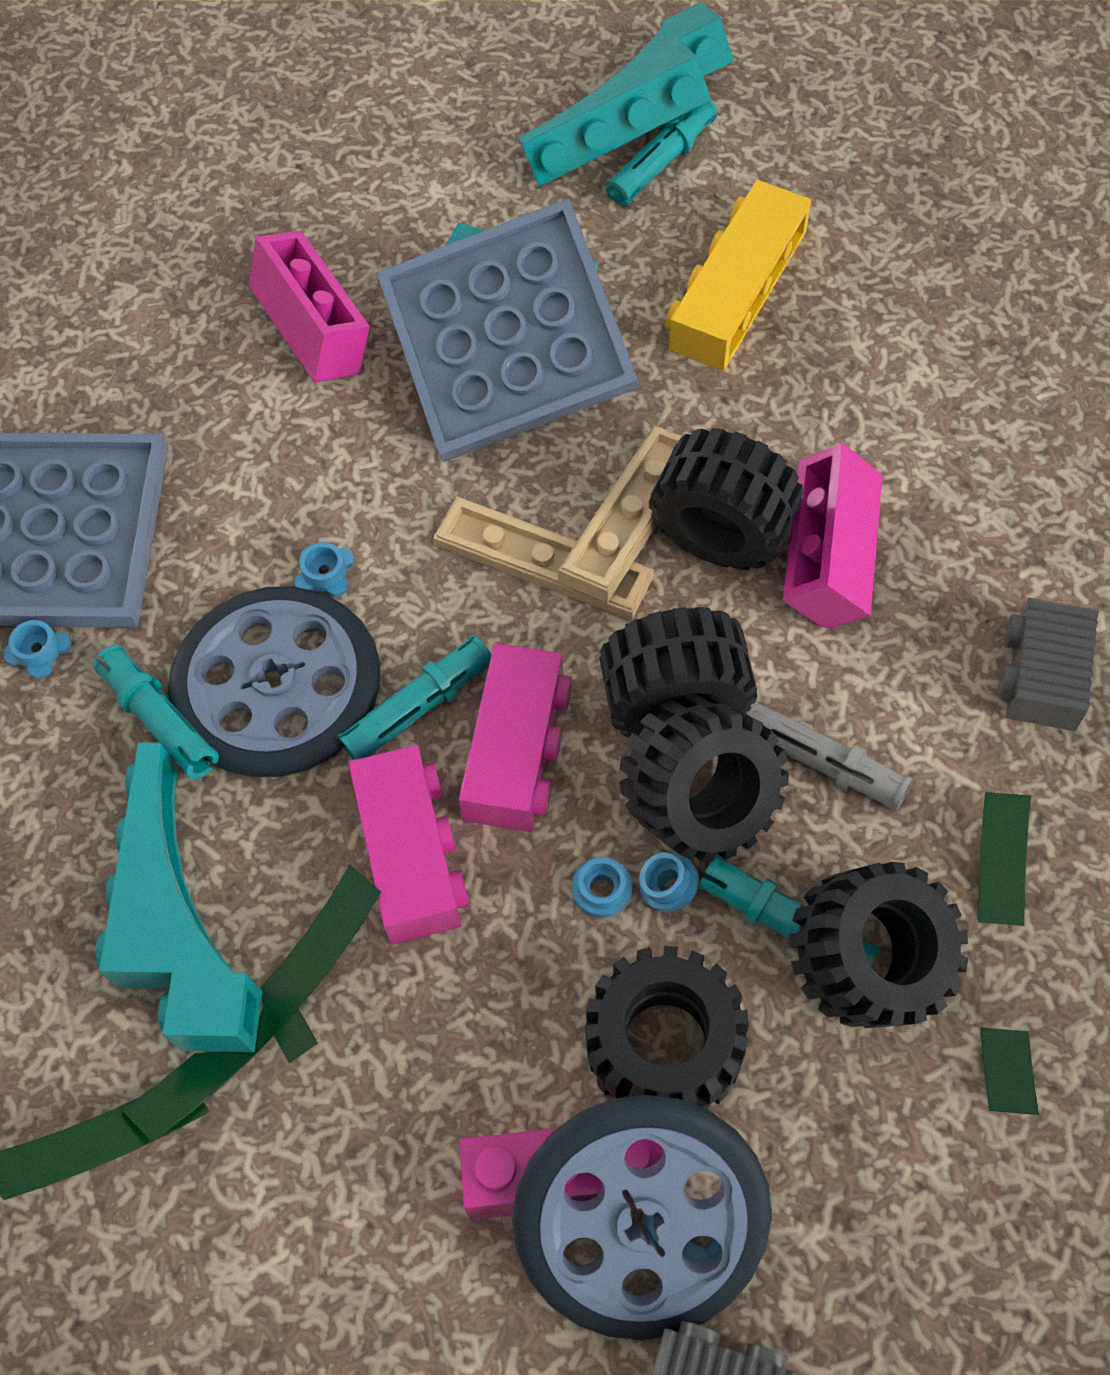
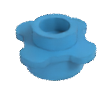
[295,542,354,597]
[3,620,71,679]

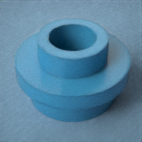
[639,852,699,913]
[572,857,632,918]

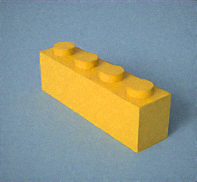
[665,180,811,371]

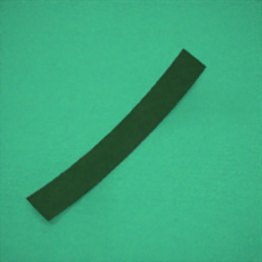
[978,792,1039,1115]
[121,864,381,1142]
[0,1009,318,1200]

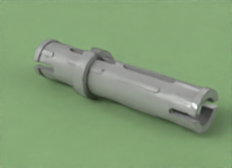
[747,700,913,812]

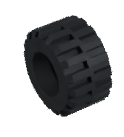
[649,428,804,570]
[599,607,757,738]
[619,694,789,862]
[789,861,969,1028]
[585,946,749,1110]

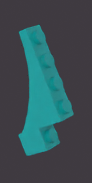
[518,2,734,186]
[95,743,262,1052]

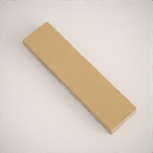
[558,425,682,603]
[433,497,654,620]

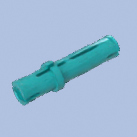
[605,100,717,207]
[337,634,492,760]
[93,645,219,779]
[698,855,880,965]

